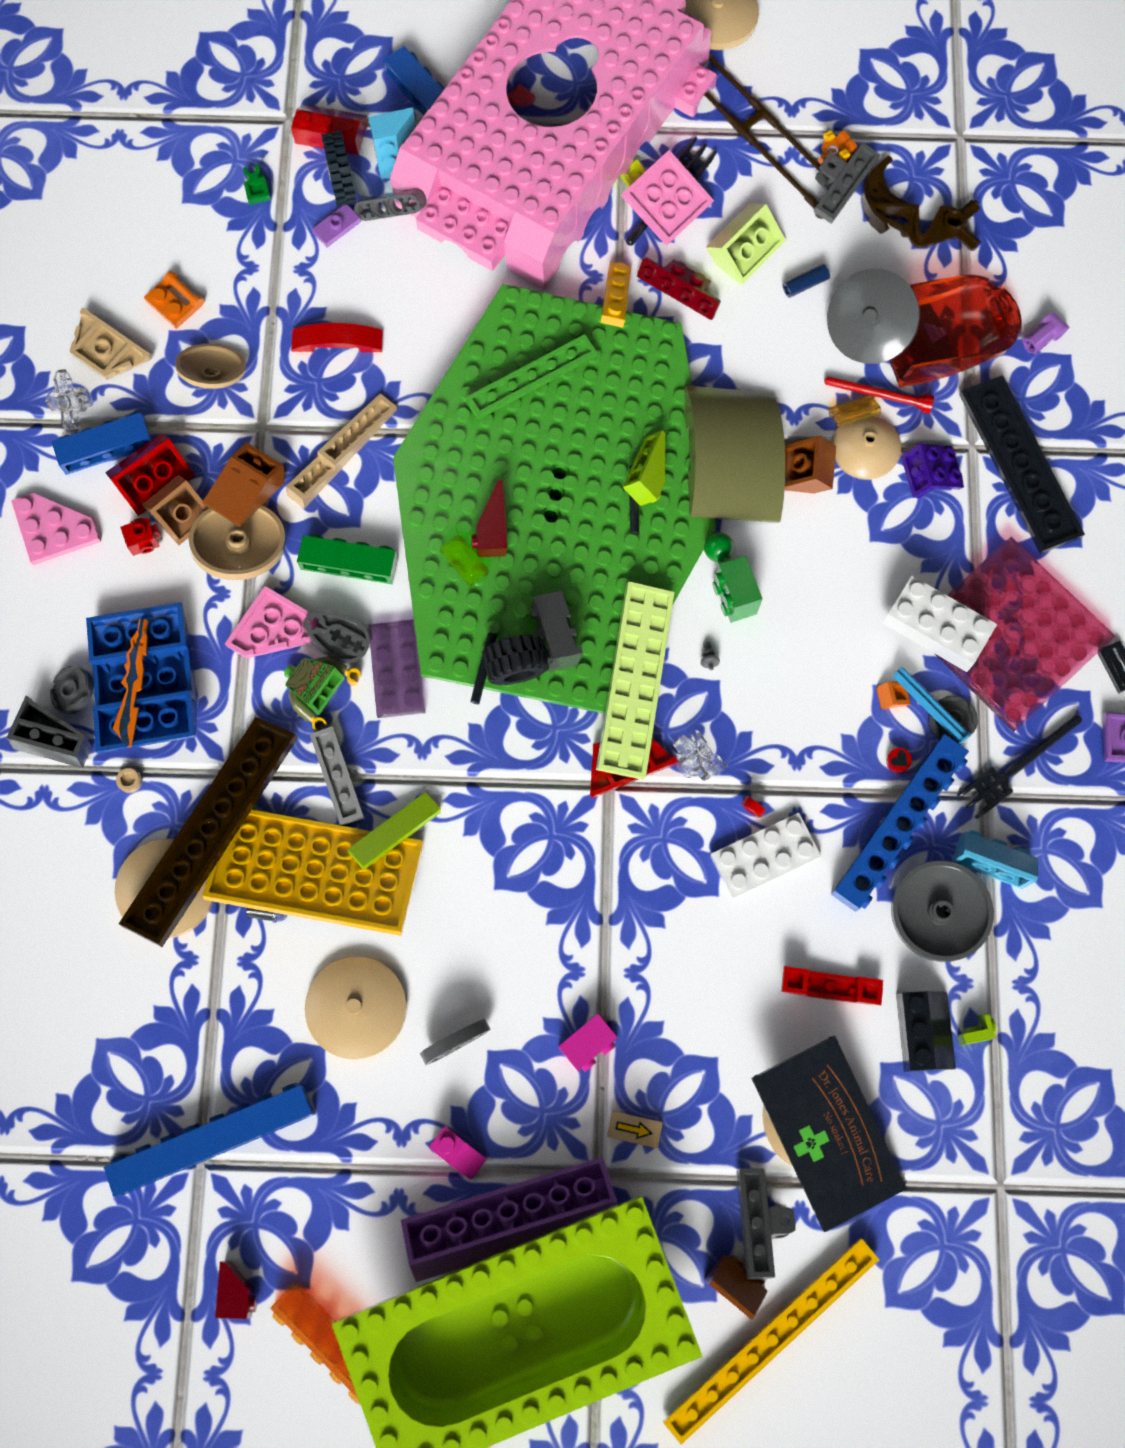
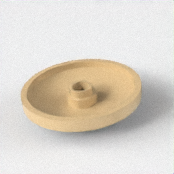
[685,0,759,50]
[189,506,286,580]
[114,839,214,939]
[305,957,407,1060]

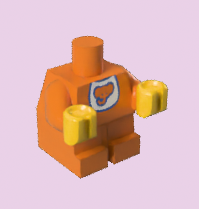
[818,130,858,167]

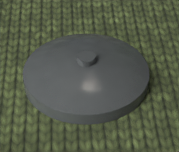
[827,269,920,364]
[891,861,994,962]

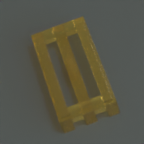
[828,395,881,426]

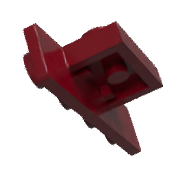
[637,257,721,320]

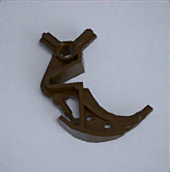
[862,155,981,251]

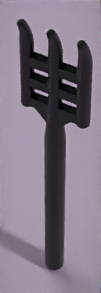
[626,136,717,246]
[957,715,1082,819]

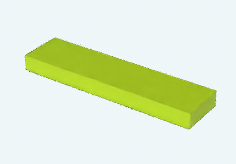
[348,792,441,870]

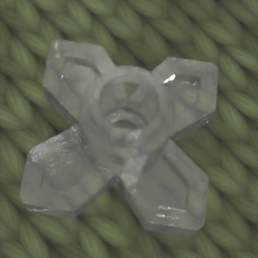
[45,369,92,434]
[672,730,728,781]

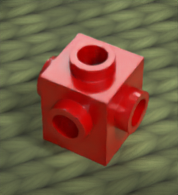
[120,517,161,556]

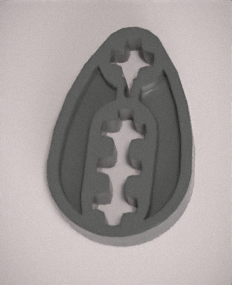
[303,612,370,665]
[419,1018,491,1065]

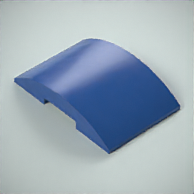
[86,602,197,754]

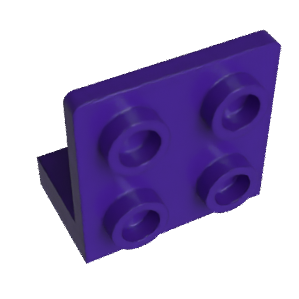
[901,443,964,498]

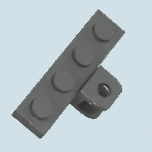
[813,143,881,224]
[736,1168,796,1279]

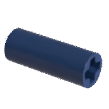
[782,264,830,298]

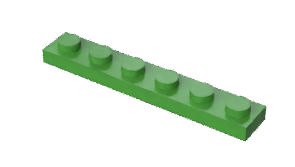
[465,334,597,420]

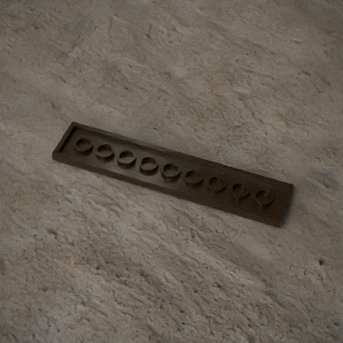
[118,717,298,948]

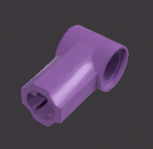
[1022,311,1070,354]

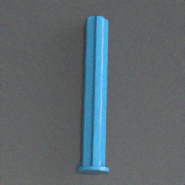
[893,667,973,745]

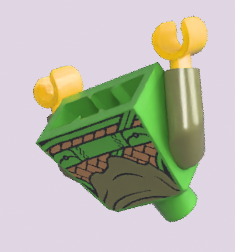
[284,656,361,732]

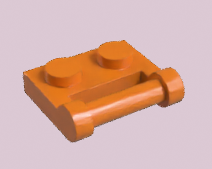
[144,271,205,329]

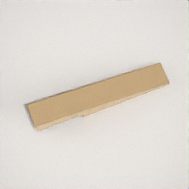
[286,394,397,509]

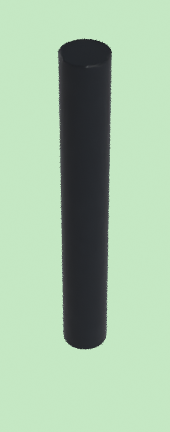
[629,465,639,535]
[470,632,497,705]

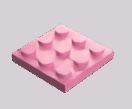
[621,150,714,246]

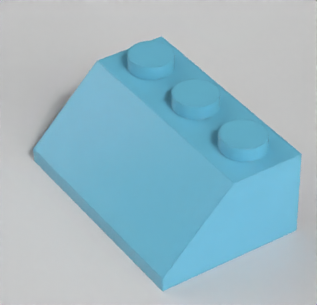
[368,107,416,180]
[952,830,1038,889]

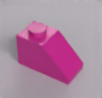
[429,1126,487,1180]

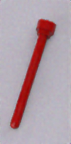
[824,376,935,414]

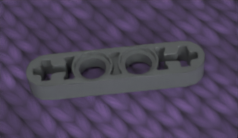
[355,189,426,221]

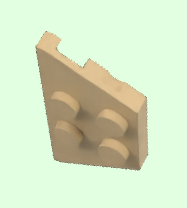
[69,307,152,380]

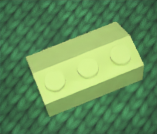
[706,203,786,285]

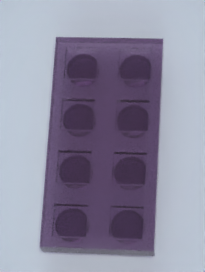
[368,619,426,718]

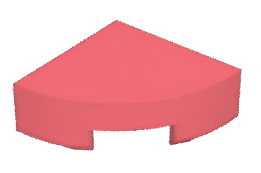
[507,83,536,107]

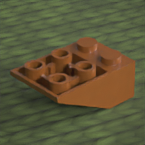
[203,442,285,527]

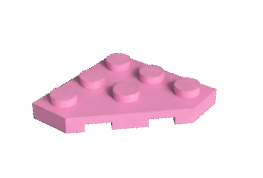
[11,493,101,565]
[225,586,321,658]

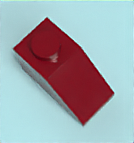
[215,1260,258,1319]

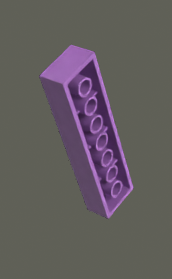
[400,1157,618,1282]

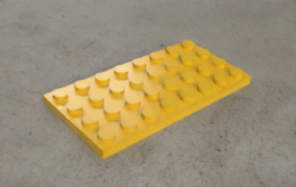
[203,810,424,936]

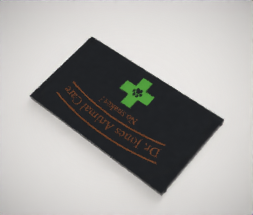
[751,1035,907,1233]

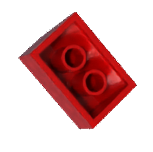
[291,104,369,155]
[105,433,195,516]

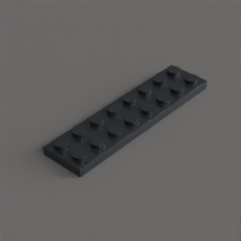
[959,375,1085,554]

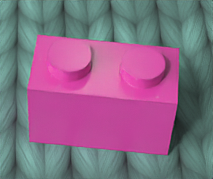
[558,1014,618,1072]

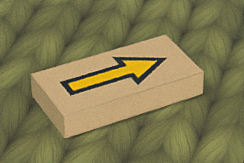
[607,1111,663,1149]

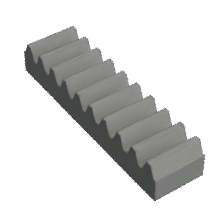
[310,726,364,826]

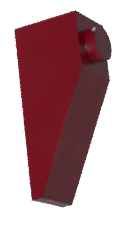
[471,480,507,557]

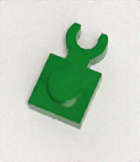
[243,164,271,205]

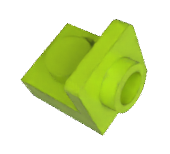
[957,1013,997,1046]

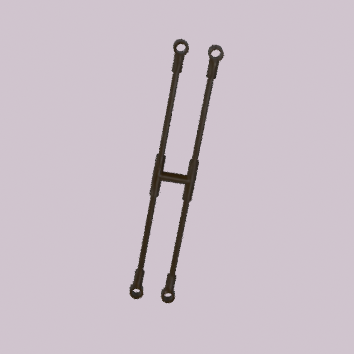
[704,54,828,219]

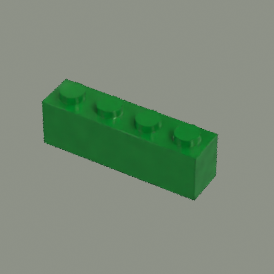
[297,534,398,585]

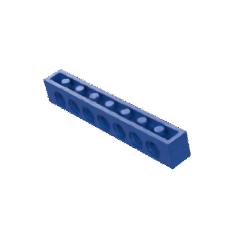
[831,734,969,912]

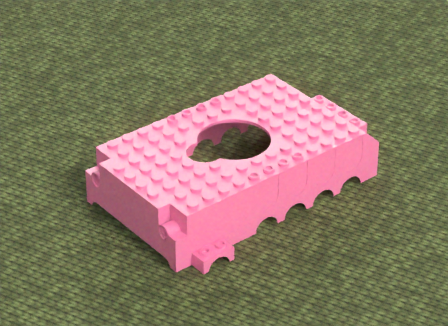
[390,0,717,290]

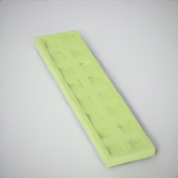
[596,581,675,780]

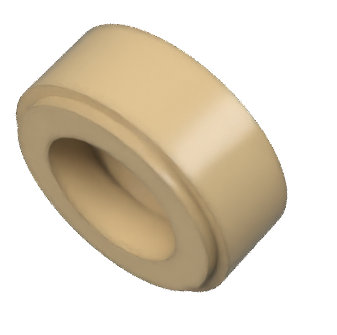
[116,767,143,793]

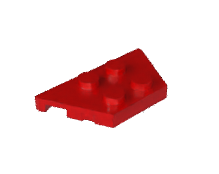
[590,740,678,799]

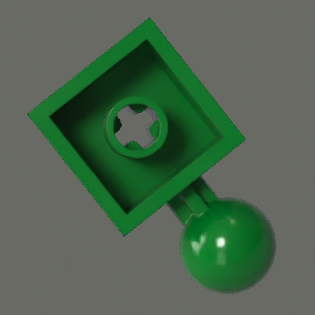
[704,532,763,623]

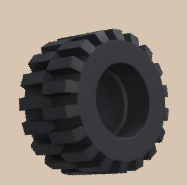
[482,635,549,685]

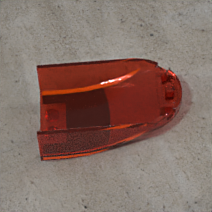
[889,275,1022,388]

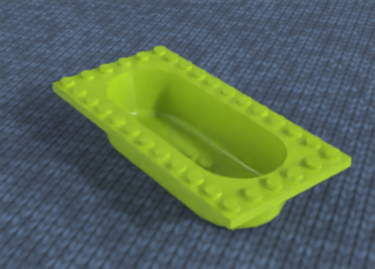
[332,1195,703,1448]

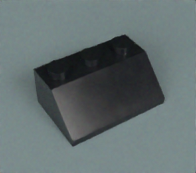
[896,991,956,1072]

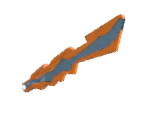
[113,619,149,747]

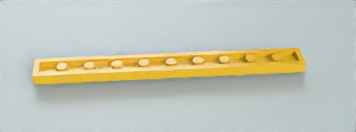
[663,1238,880,1445]

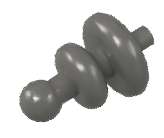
[700,641,720,671]

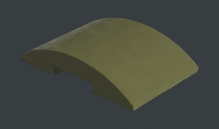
[684,385,785,523]

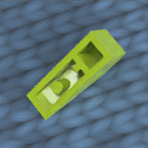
[623,430,665,506]

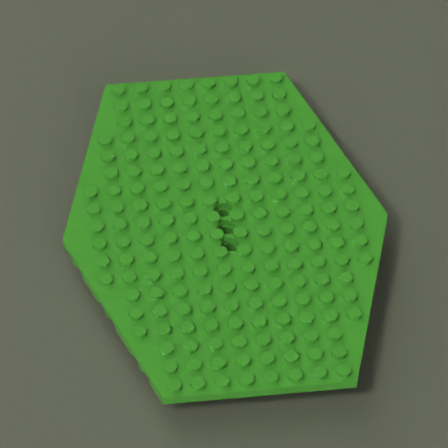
[393,284,716,714]

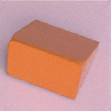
[876,682,911,709]

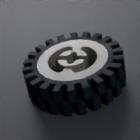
[321,131,357,207]

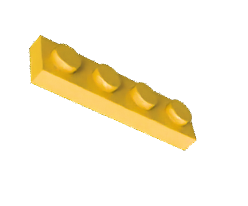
[600,261,632,328]

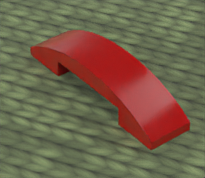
[291,323,383,353]
[781,966,884,1006]

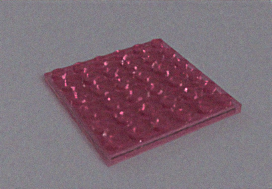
[934,537,1115,732]

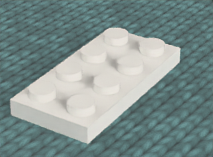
[710,813,822,900]

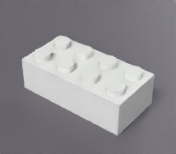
[883,576,997,672]

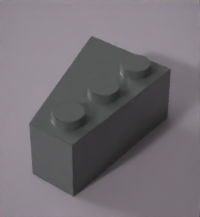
[529,591,583,672]
[6,695,92,768]

